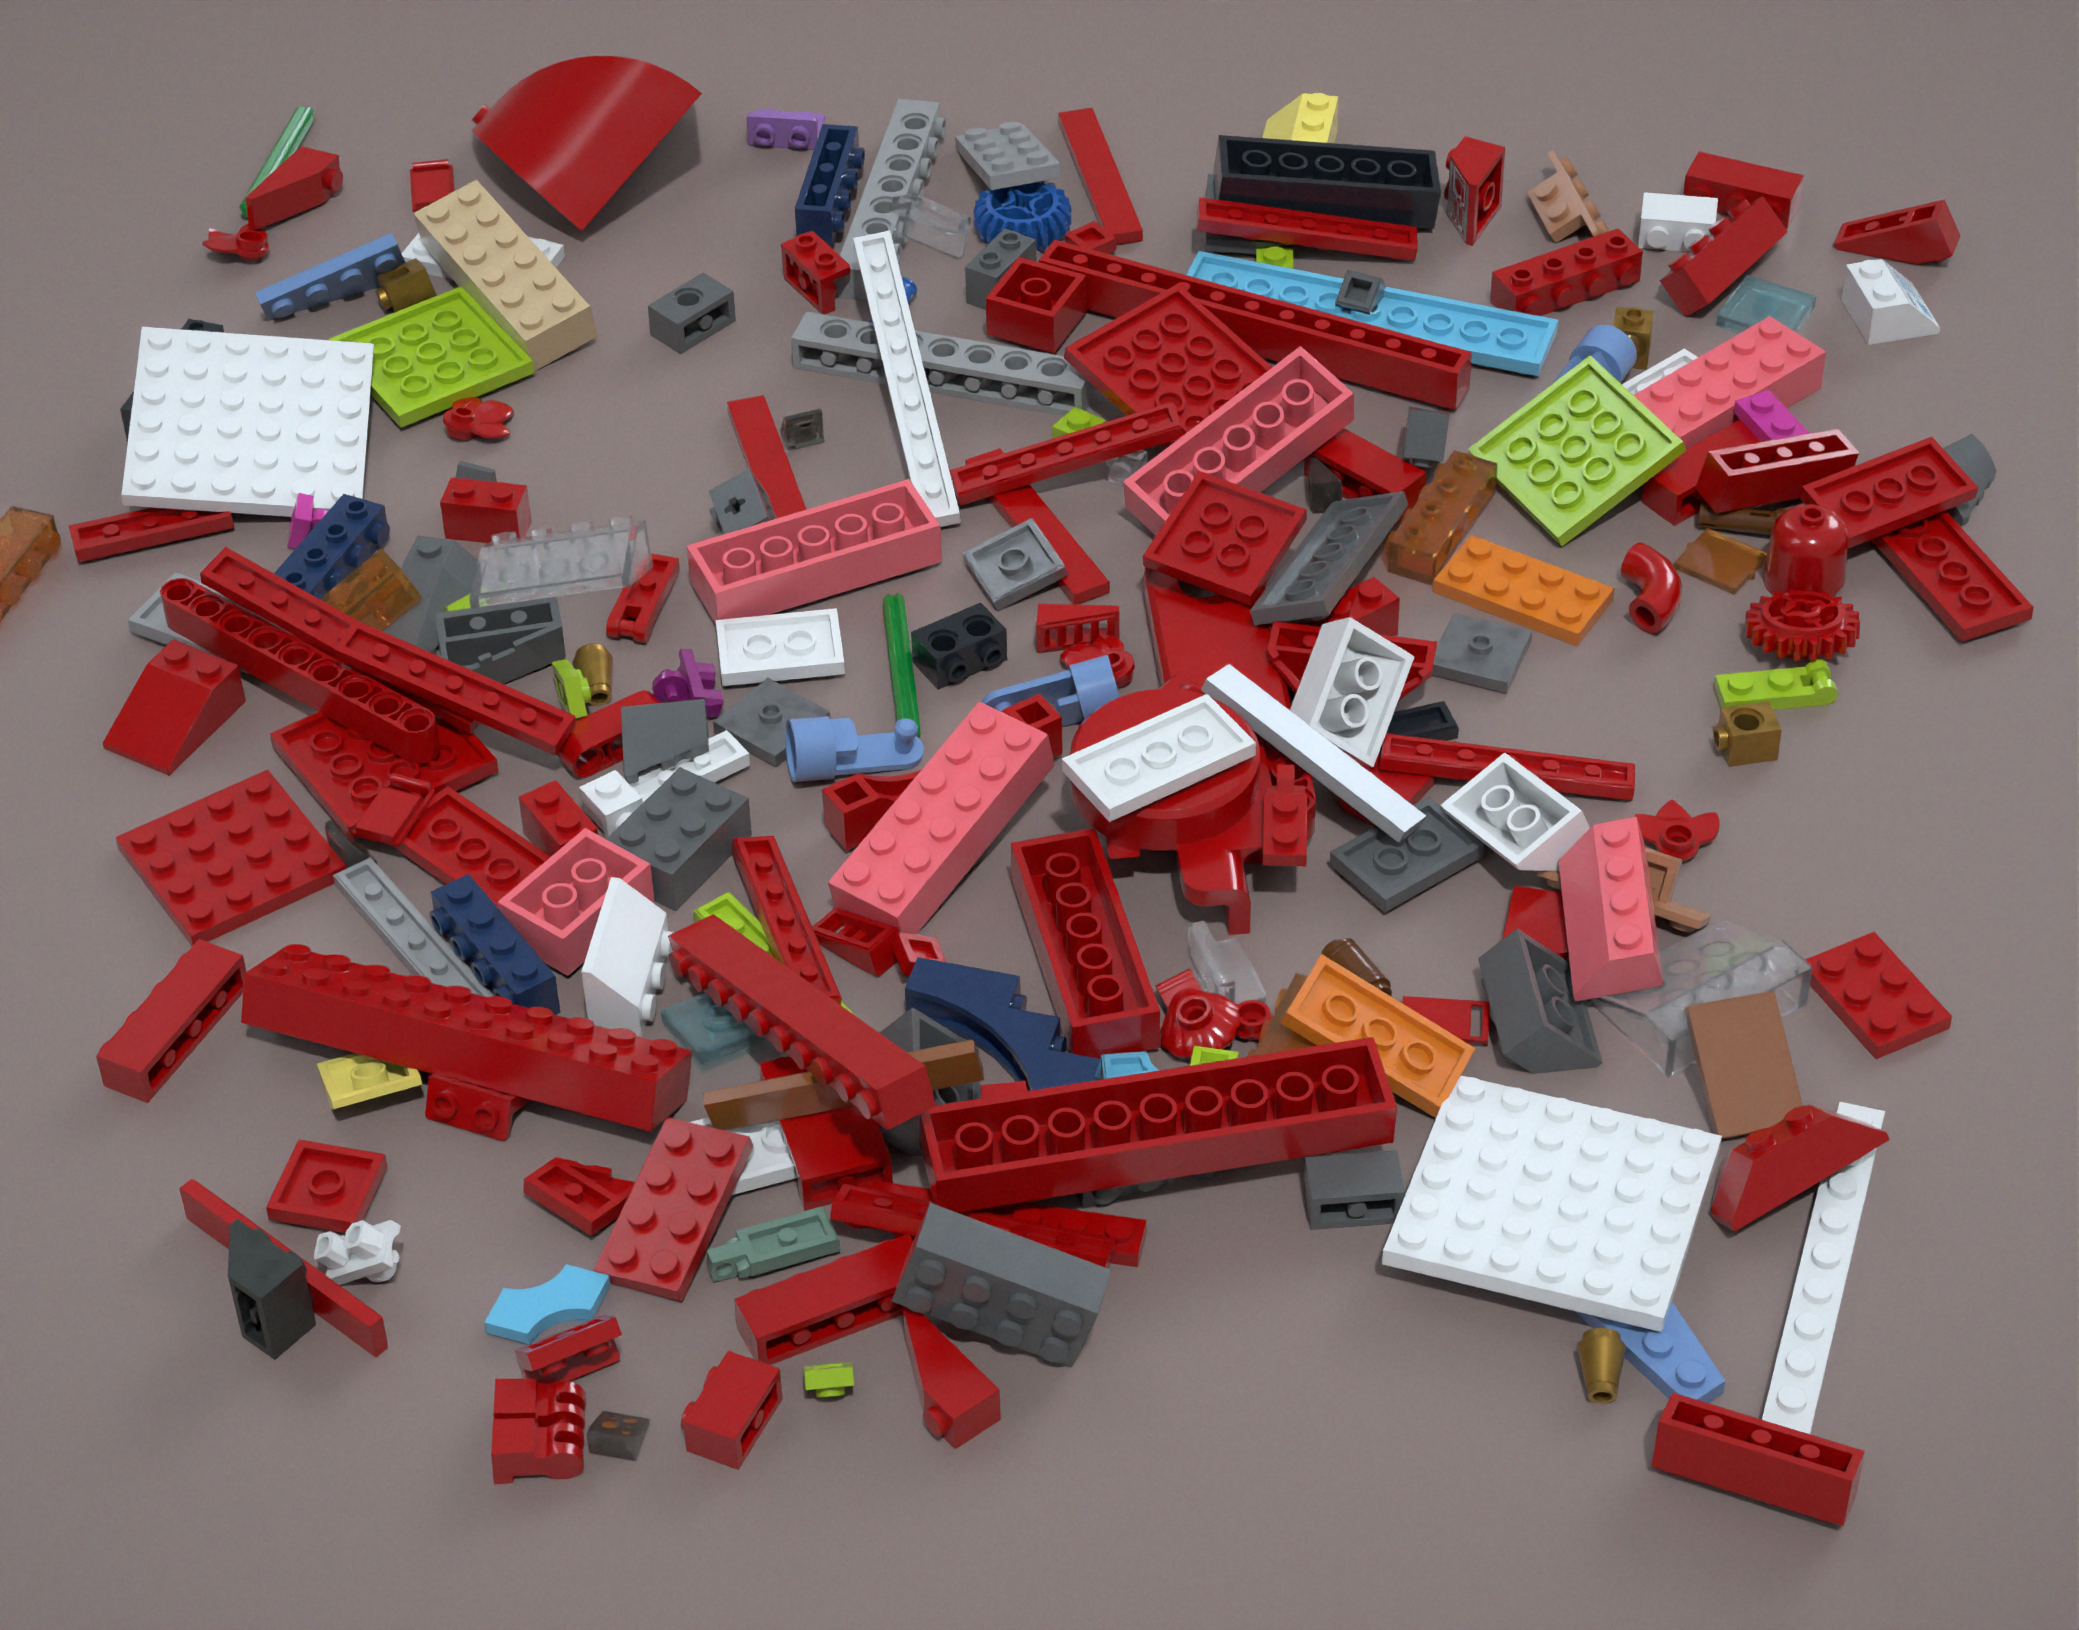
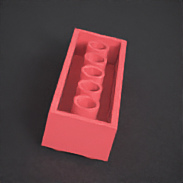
[1634,316,1826,449]
[1123,346,1354,536]
[687,479,942,624]
[828,701,1055,934]

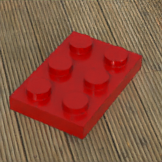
[1799,931,1952,1059]

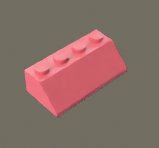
[1558,817,1663,1001]

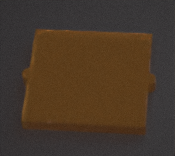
[1674,528,1767,595]

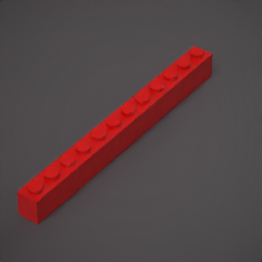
[1039,240,1472,410]

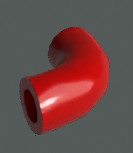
[1621,542,1682,634]

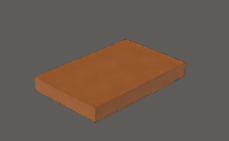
[1684,991,1803,1140]

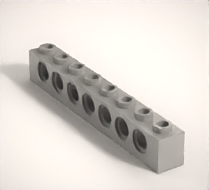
[836,99,946,300]
[791,311,1095,416]

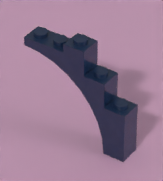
[905,957,1104,1091]

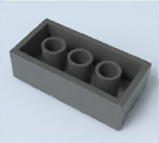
[892,1203,1111,1368]

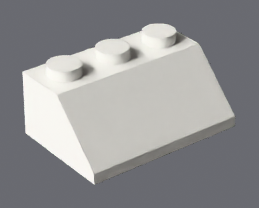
[1290,617,1415,768]
[1440,753,1590,871]
[581,877,674,1037]

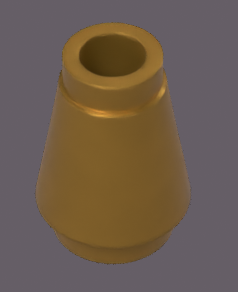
[572,643,613,706]
[1577,1328,1626,1404]

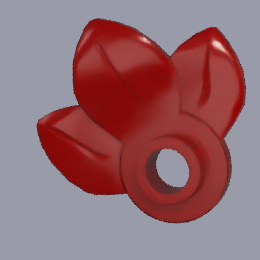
[203,224,269,261]
[443,397,514,439]
[1060,635,1135,688]
[1634,799,1720,861]

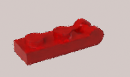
[606,552,680,644]

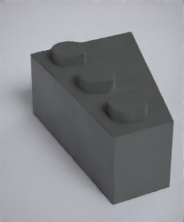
[434,595,566,684]

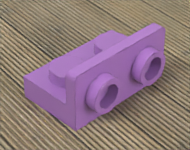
[746,109,826,150]

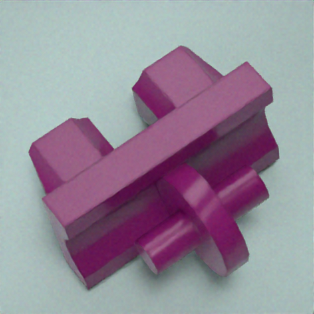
[652,648,724,718]

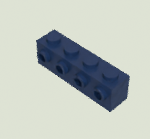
[795,124,865,247]
[274,494,390,605]
[429,874,561,1015]

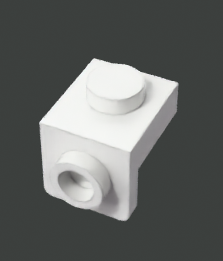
[579,770,643,839]

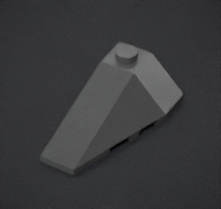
[381,535,499,655]

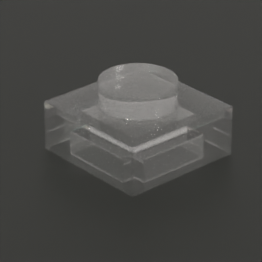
[1105,450,1147,486]

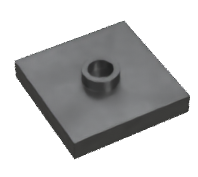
[962,518,1068,611]
[1432,613,1532,694]
[713,678,831,767]

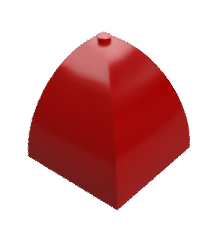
[471,56,702,231]

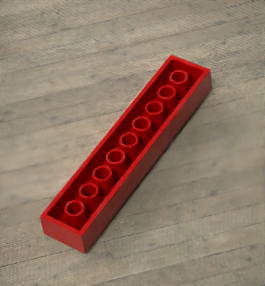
[241,944,692,1132]
[919,1037,1397,1213]

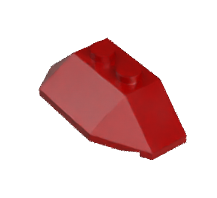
[1267,621,1437,701]
[1710,1104,1890,1232]

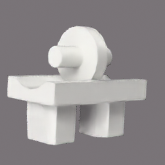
[314,1220,401,1285]

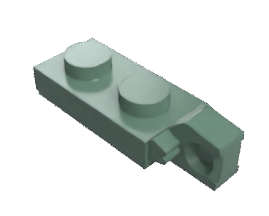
[706,1206,840,1282]

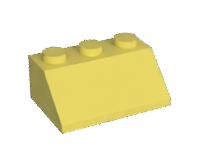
[1262,93,1338,143]

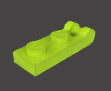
[1714,659,1838,710]

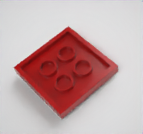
[1142,471,1307,606]

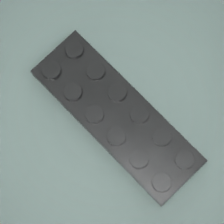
[1250,491,1408,625]

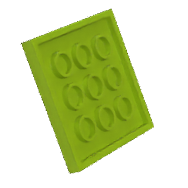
[329,286,535,428]
[1468,355,1687,546]

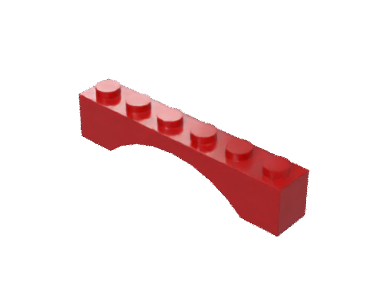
[822,693,1063,851]

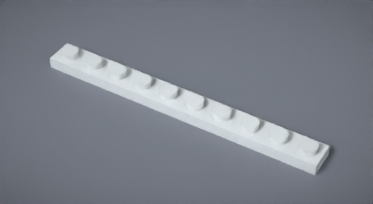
[853,231,961,527]
[1762,1102,1885,1434]

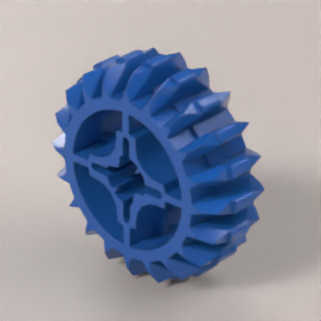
[974,181,1072,253]

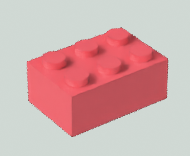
[497,828,655,976]

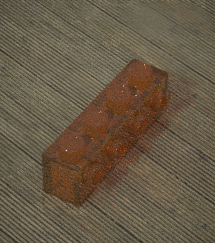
[1384,450,1498,586]

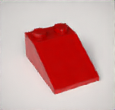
[102,639,246,776]

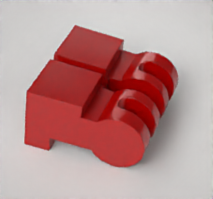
[491,1378,586,1485]

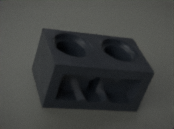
[911,602,1008,690]

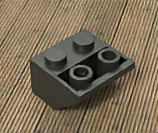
[228,1219,316,1360]

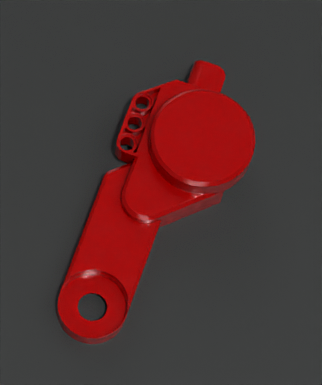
[1070,567,1316,935]

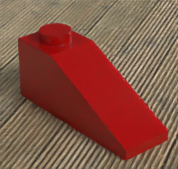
[245,146,343,230]
[1834,199,1961,264]
[903,1306,1001,1449]

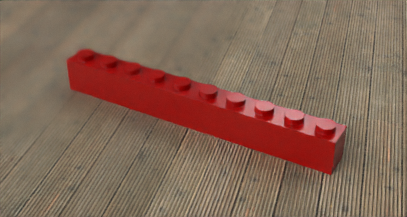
[668,914,936,1130]

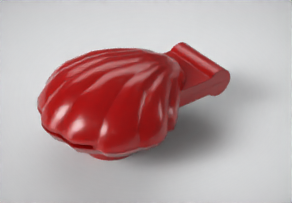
[1155,968,1241,1060]

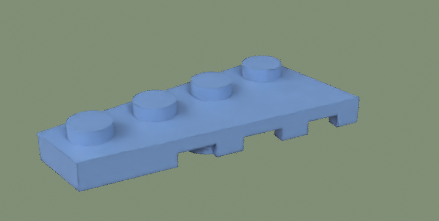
[255,233,405,320]
[1575,1302,1725,1403]

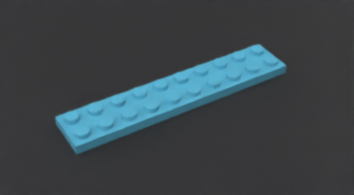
[1186,251,1559,376]

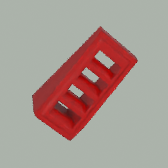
[1036,604,1120,653]
[812,907,899,976]

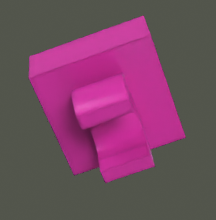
[287,492,328,549]

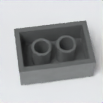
[606,767,752,911]

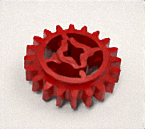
[1745,589,1861,662]

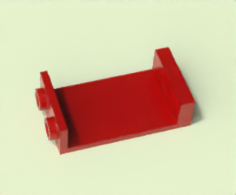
[759,1056,893,1211]

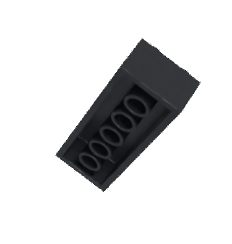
[1213,135,1441,229]

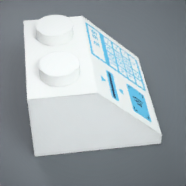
[1841,259,1940,345]

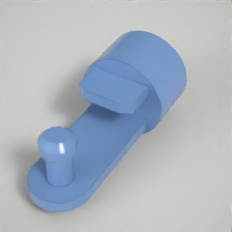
[1553,325,1637,383]
[981,655,1119,726]
[785,716,924,782]

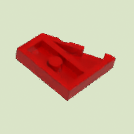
[523,1157,635,1236]

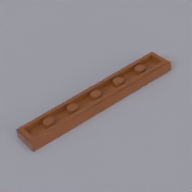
[703,1040,984,1131]

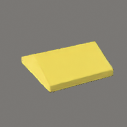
[316,1053,422,1110]

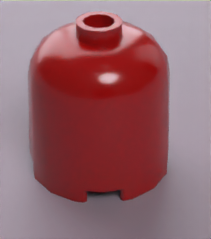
[1763,504,1849,598]

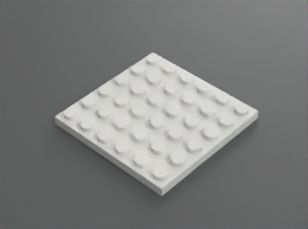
[121,327,374,517]
[1382,1076,1722,1332]

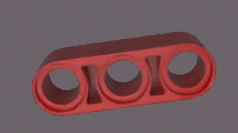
[556,690,661,778]

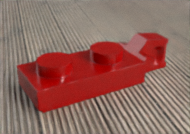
[1262,764,1307,867]

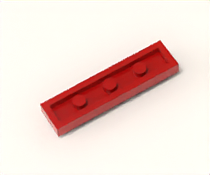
[69,507,234,562]

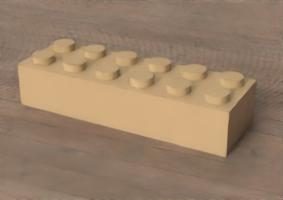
[413,179,597,371]

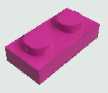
[1734,390,1810,442]

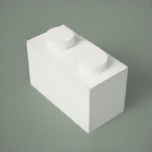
[1638,192,1718,252]

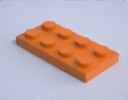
[1433,535,1615,646]
[1280,954,1476,1118]

